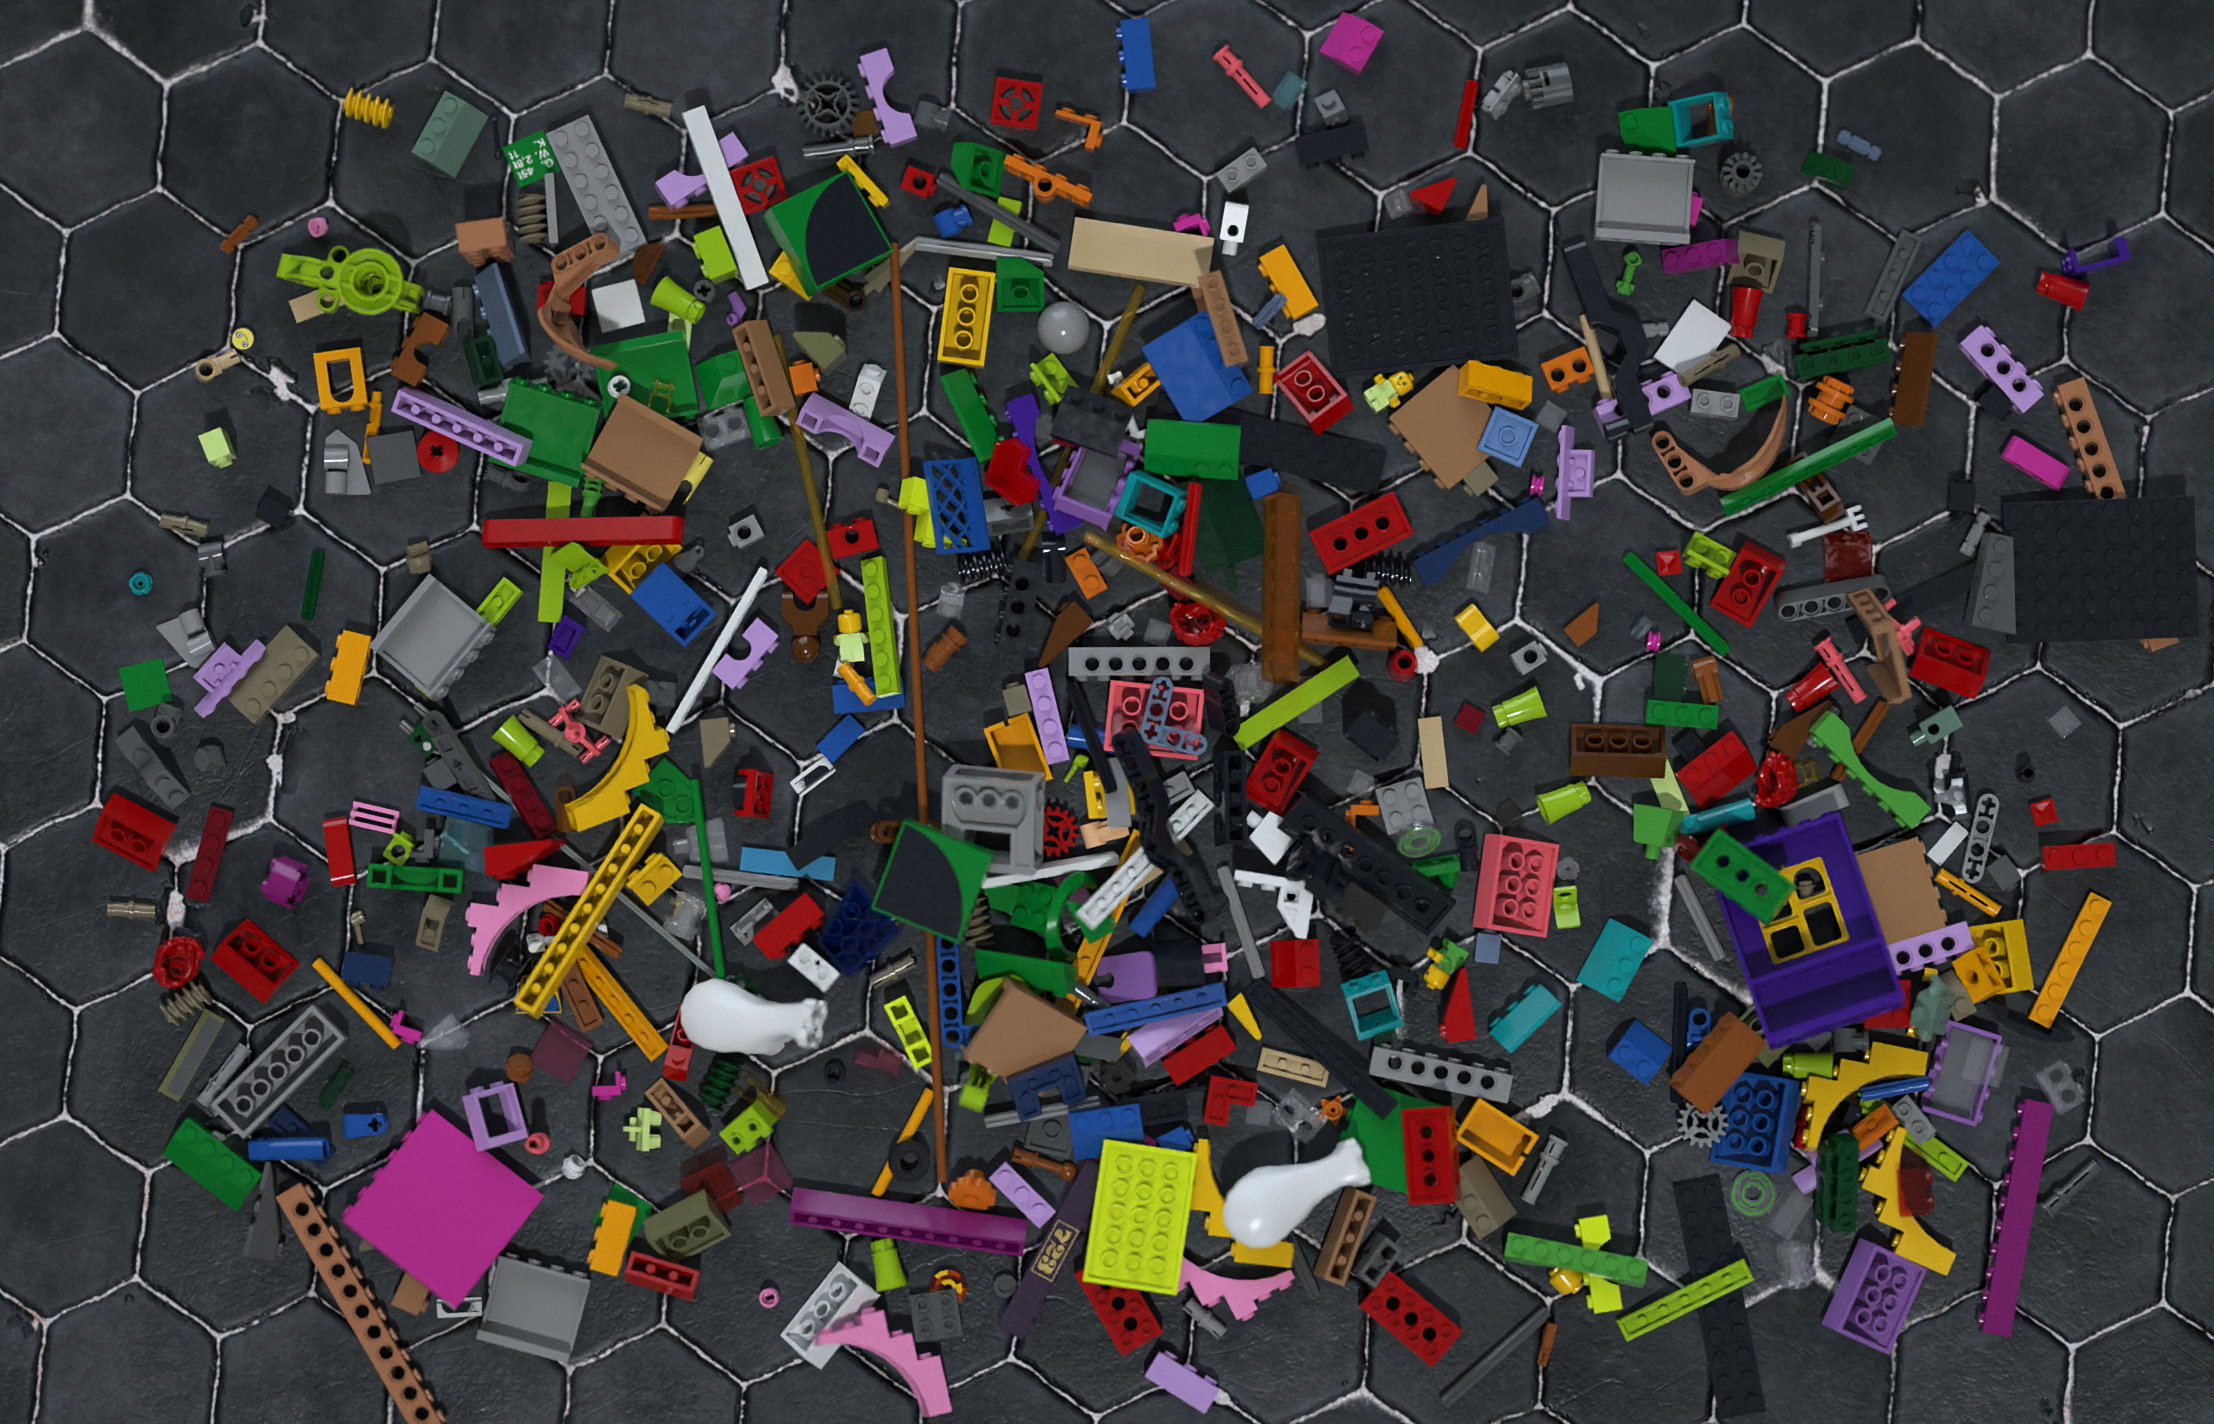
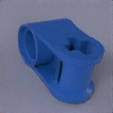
[1686,1007,1711,1052]
[342,1113,389,1138]

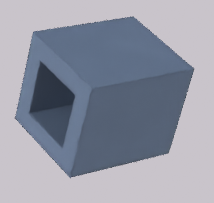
[1473,929,1501,964]

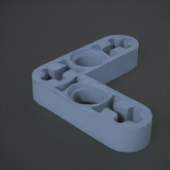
[1140,677,1207,755]

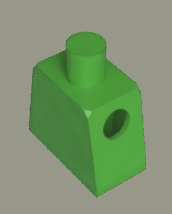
[1634,804,1684,860]

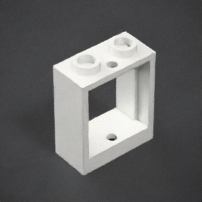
[788,943,841,992]

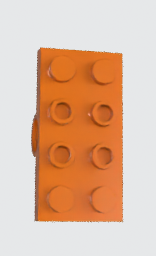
[1003,154,1093,209]

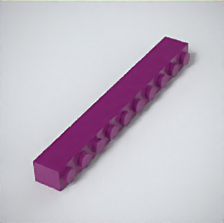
[1976,1099,2054,1337]
[788,1187,1028,1257]

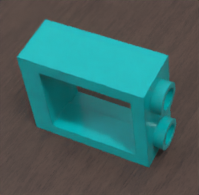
[1668,91,1734,149]
[1114,470,1187,538]
[1341,970,1403,1041]

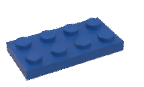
[1901,229,2001,329]

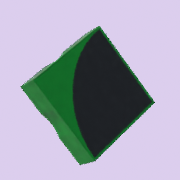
[762,170,894,298]
[871,818,997,944]

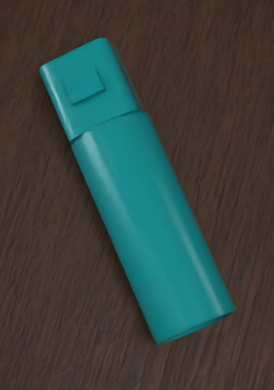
[1678,798,1755,841]

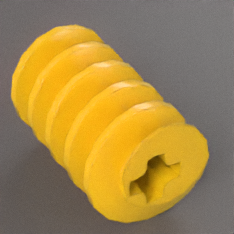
[343,87,395,129]

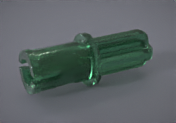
[317,1065,354,1111]

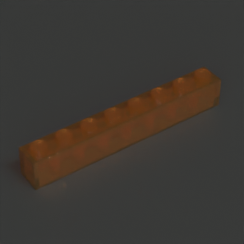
[1262,492,1302,684]

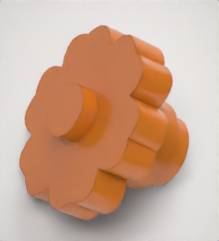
[1116,522,1164,566]
[948,1169,997,1212]

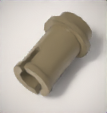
[1797,880,1816,910]

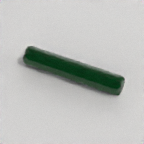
[301,551,325,621]

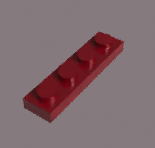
[489,751,558,841]
[185,806,235,903]

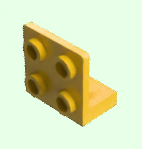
[1083,771,1135,820]
[626,853,683,907]

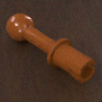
[1010,1146,1078,1181]

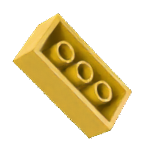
[937,267,996,369]

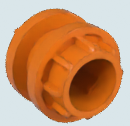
[1807,375,1855,425]

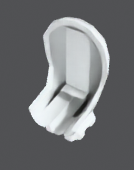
[681,978,828,1056]

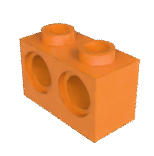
[1539,346,1595,394]

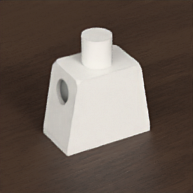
[1220,201,1249,256]
[1247,810,1294,866]

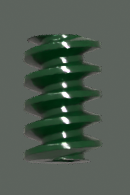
[698,1059,744,1112]

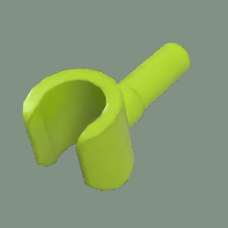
[1063,754,1089,783]

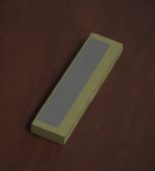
[158,1008,226,1102]

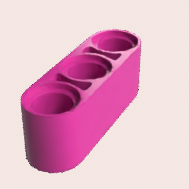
[2001,436,2071,491]

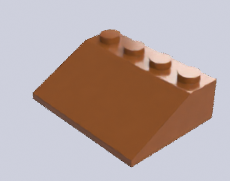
[1299,609,1397,652]

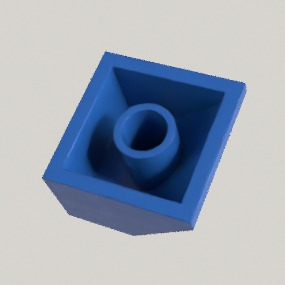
[1606,1019,1673,1086]

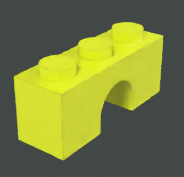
[884,995,931,1069]

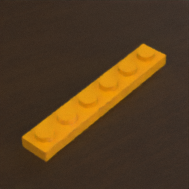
[2027,892,2112,1029]
[576,944,669,1062]

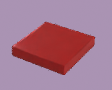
[774,539,841,605]

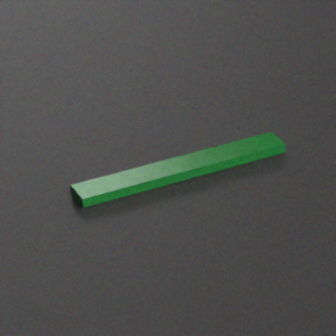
[1719,418,1897,516]

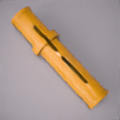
[1934,868,2002,918]

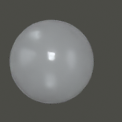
[1037,302,1090,354]

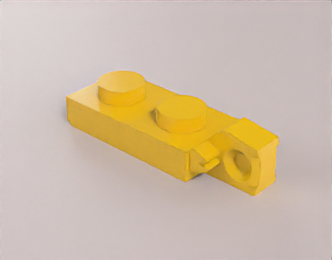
[836,154,891,208]

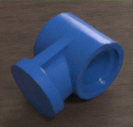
[933,204,973,239]

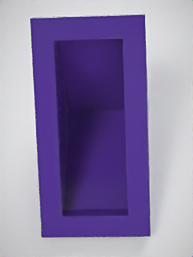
[547,615,587,660]

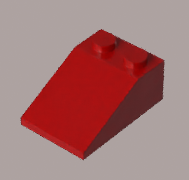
[1273,350,1354,436]
[1709,540,1788,628]
[1246,728,1320,817]
[483,839,565,880]
[1438,968,1476,1043]

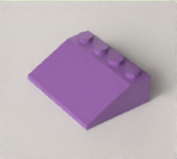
[1822,1238,1927,1355]

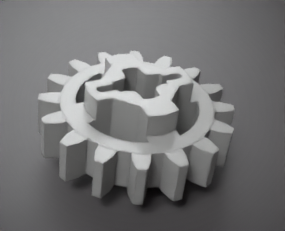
[1677,1102,1728,1148]

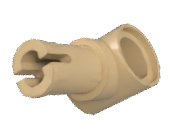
[194,349,241,383]

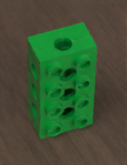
[1690,828,1796,927]

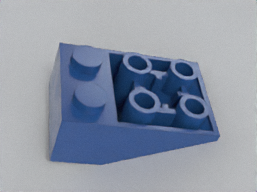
[629,561,717,647]

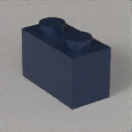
[341,951,395,990]

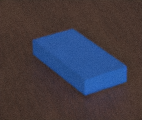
[816,714,866,764]

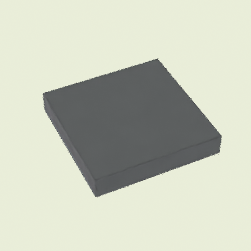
[366,430,421,485]

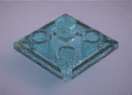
[438,816,496,874]

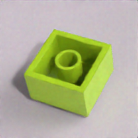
[691,226,740,285]

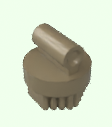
[405,541,433,574]

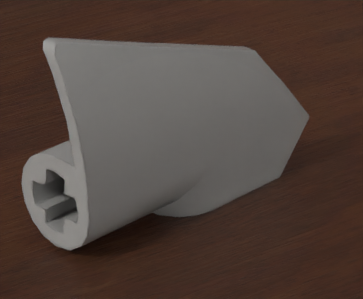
[324,429,371,495]
[156,608,218,669]

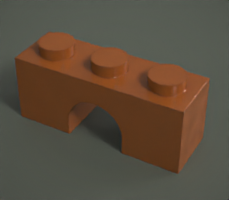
[390,312,451,389]

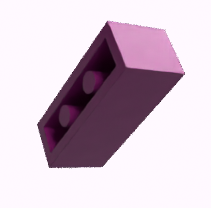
[1661,239,1740,275]

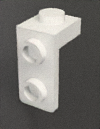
[848,364,887,422]

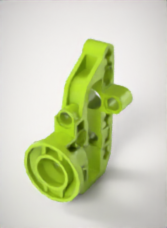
[276,246,426,315]

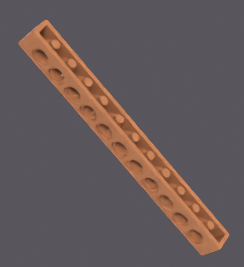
[2052,377,2179,653]
[276,1182,447,1424]

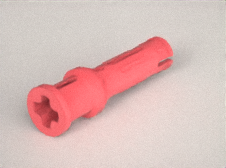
[1212,44,1271,109]
[1813,636,1867,704]
[525,1133,550,1154]

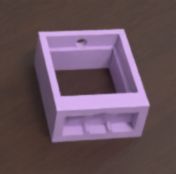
[462,1081,528,1152]

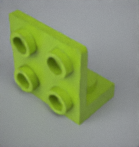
[1029,352,1079,407]
[1681,531,1737,580]

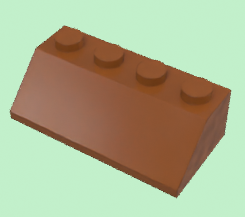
[1668,1011,1767,1115]

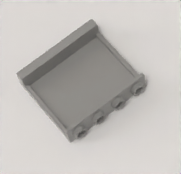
[1594,150,1695,246]
[369,574,497,702]
[476,1252,592,1363]

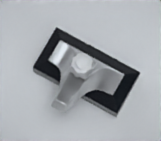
[1934,772,1973,821]

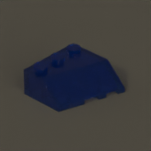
[817,879,903,981]

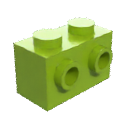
[719,1099,777,1155]

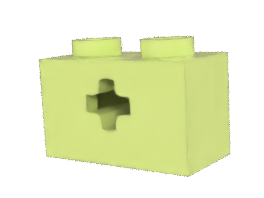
[198,427,237,468]

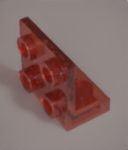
[1822,531,1873,584]
[1673,821,1728,865]
[679,1161,743,1213]
[1897,1166,1934,1217]

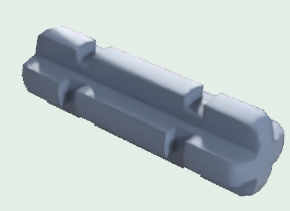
[1837,130,1882,161]
[1252,293,1287,329]

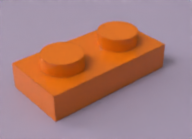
[1065,547,1108,600]
[1849,1103,1899,1151]

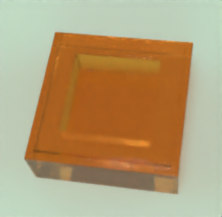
[851,110,877,138]

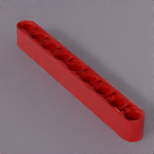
[481,516,685,548]

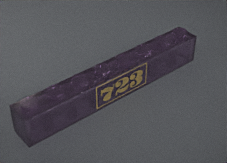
[997,1159,1100,1340]

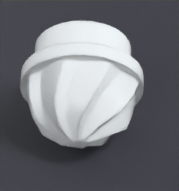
[562,1155,586,1179]

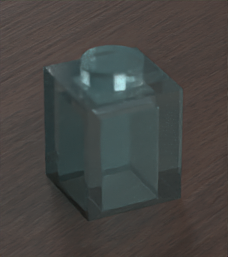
[1272,71,1308,110]

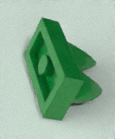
[1410,854,1461,890]

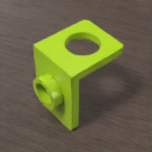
[383,831,417,866]
[1553,886,1580,929]

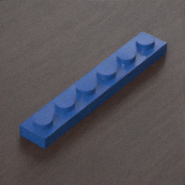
[1084,982,1228,1037]

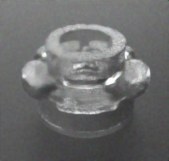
[1556,857,1580,880]

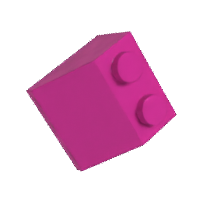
[1319,12,1384,76]

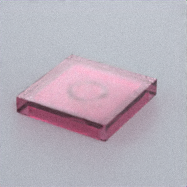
[530,1020,593,1085]
[729,1143,794,1207]

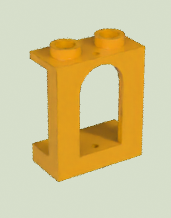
[313,347,370,415]

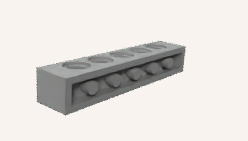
[1069,647,1210,681]
[1368,1043,1513,1103]

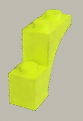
[898,476,967,549]

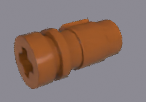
[921,625,969,673]

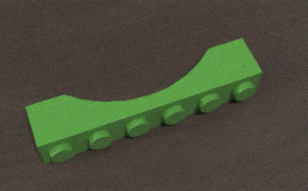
[1808,711,1931,829]
[1504,1233,1649,1288]

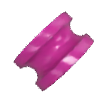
[1529,474,1544,497]
[1645,631,1661,653]

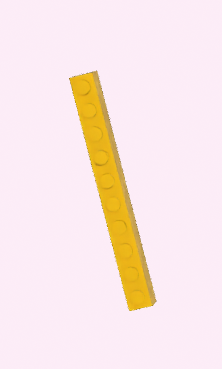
[514,803,665,1020]

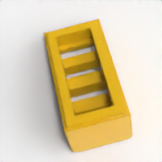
[1227,993,1262,1040]

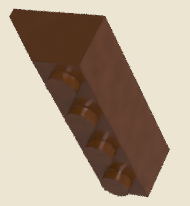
[1886,332,1939,431]
[1570,723,1667,779]

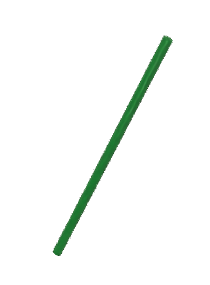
[689,779,726,981]

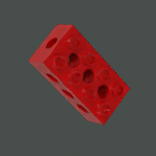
[1308,492,1414,577]
[1401,1106,1462,1205]
[1074,1268,1163,1356]
[1358,1270,1463,1368]

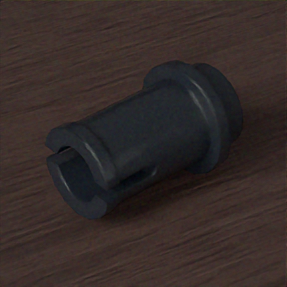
[2015,765,2036,783]

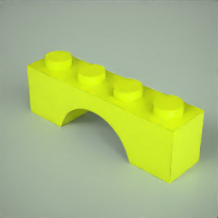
[1574,1214,1623,1314]

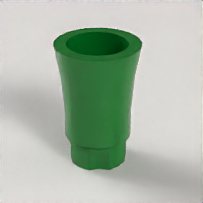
[743,396,785,450]

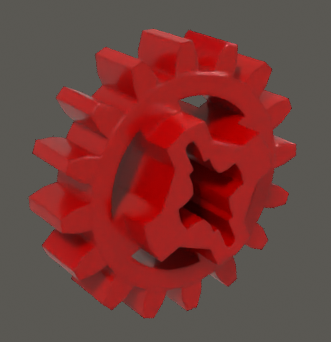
[1043,806,1079,857]

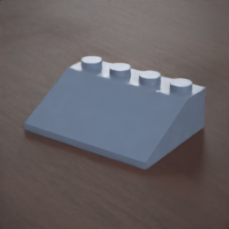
[472,263,531,369]

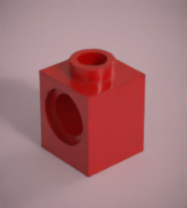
[900,165,937,200]

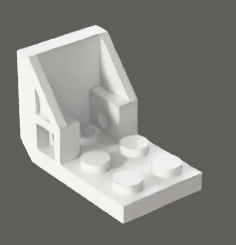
[1233,870,1313,939]

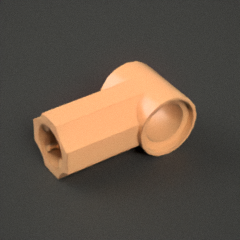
[1080,821,1130,849]

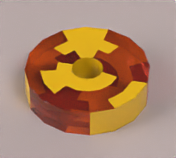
[929,1269,967,1304]

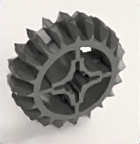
[797,74,859,137]

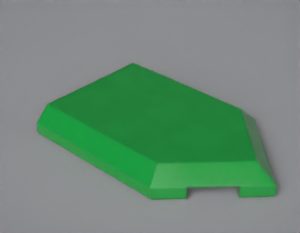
[632,757,695,823]

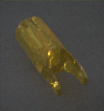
[735,1076,789,1123]

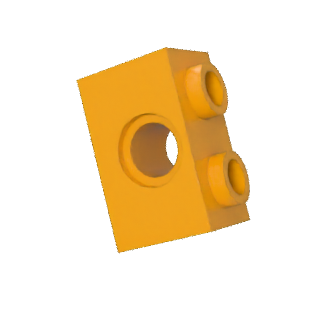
[1111,362,1161,407]
[1952,946,2006,1004]

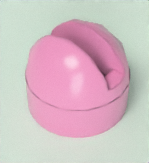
[308,217,329,237]
[713,882,731,903]
[759,1288,780,1308]

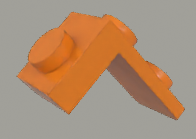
[1055,108,1103,153]
[1345,801,1379,853]

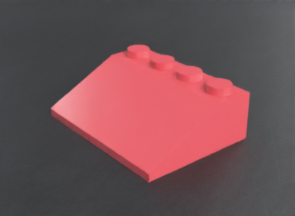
[1103,680,1204,760]
[1472,834,1559,938]

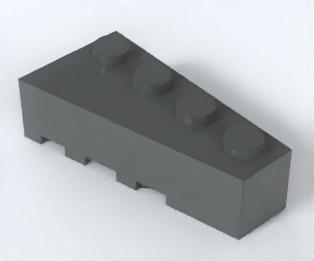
[1963,533,2016,635]

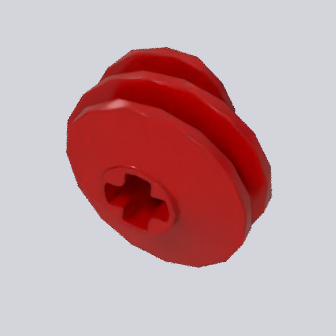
[417,431,459,474]

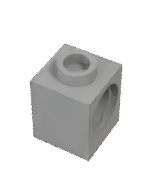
[727,514,765,550]
[1509,641,1548,676]

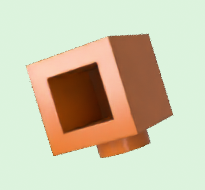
[789,360,821,397]

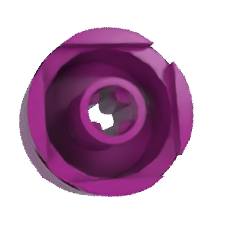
[260,856,311,910]

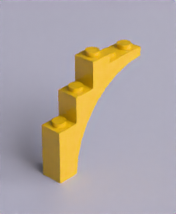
[565,684,670,832]
[1800,1042,1928,1152]
[1858,1125,1956,1276]
[1190,1139,1295,1268]

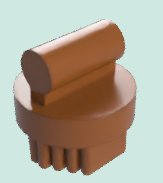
[505,1053,533,1084]

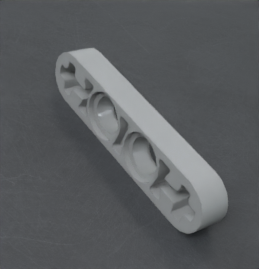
[1960,794,1999,883]

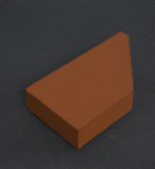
[1563,602,1599,648]
[1537,1322,1557,1367]

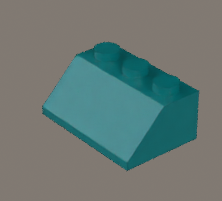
[1576,918,1653,1003]
[1488,984,1562,1054]

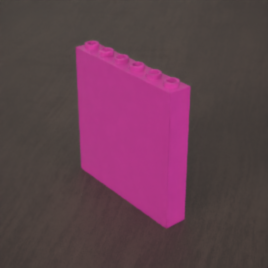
[342,1110,544,1311]

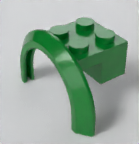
[1010,871,1097,964]

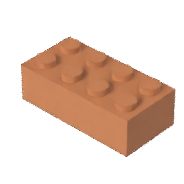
[455,217,516,267]

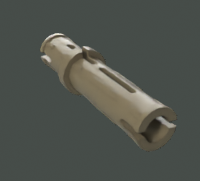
[1677,343,1740,388]
[518,708,584,758]

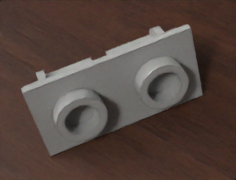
[1480,70,1522,120]
[730,897,779,946]
[1890,1094,1937,1146]

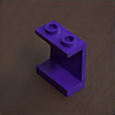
[2060,236,2130,278]

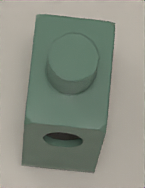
[1909,704,1963,747]

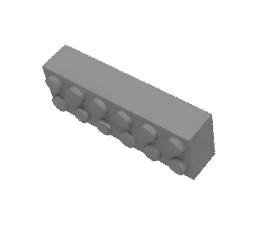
[546,115,648,265]
[211,1005,349,1139]

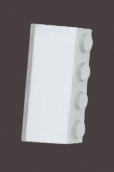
[780,1262,880,1369]

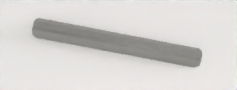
[683,865,799,891]
[1217,866,1265,979]
[984,1096,1101,1128]

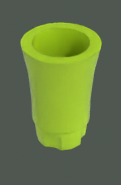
[650,276,706,324]
[1492,686,1547,728]
[491,714,545,767]
[1535,781,1591,826]
[1782,1051,1833,1080]
[871,1238,908,1292]

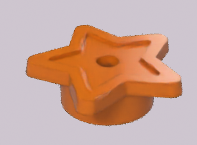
[1319,1095,1348,1126]

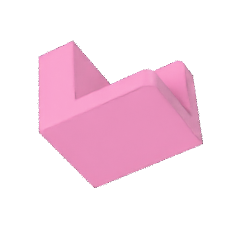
[1202,943,1228,973]

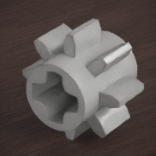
[1106,612,1135,641]

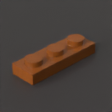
[560,961,604,1033]

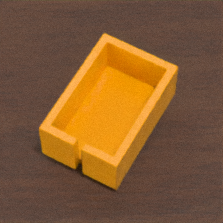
[983,712,1053,782]
[1457,1098,1539,1176]

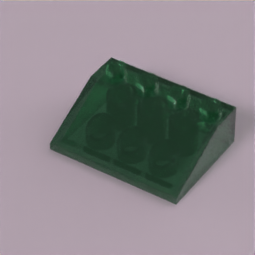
[1175,469,1272,576]

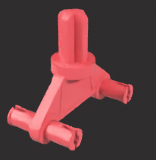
[1882,597,1921,656]
[549,698,612,764]

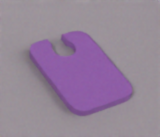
[1097,951,1157,1004]

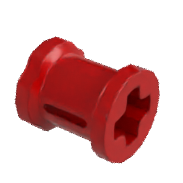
[1786,313,1807,339]

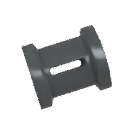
[694,280,716,303]
[424,290,452,316]
[1493,726,1524,757]

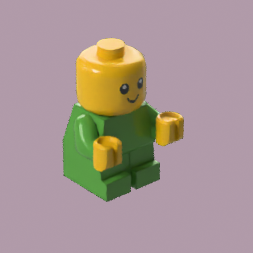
[1423,937,1469,990]

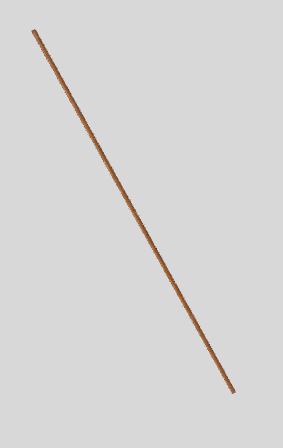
[890,243,947,1182]

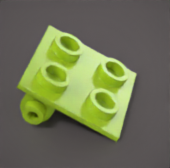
[550,541,609,590]

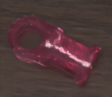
[853,1049,904,1077]

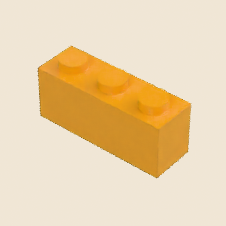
[1257,244,1318,321]
[1458,360,1533,411]
[324,630,374,706]
[587,1200,638,1277]

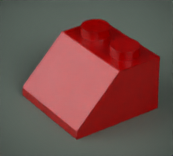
[1270,939,1320,988]

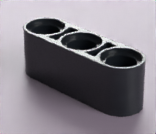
[1202,671,1240,738]

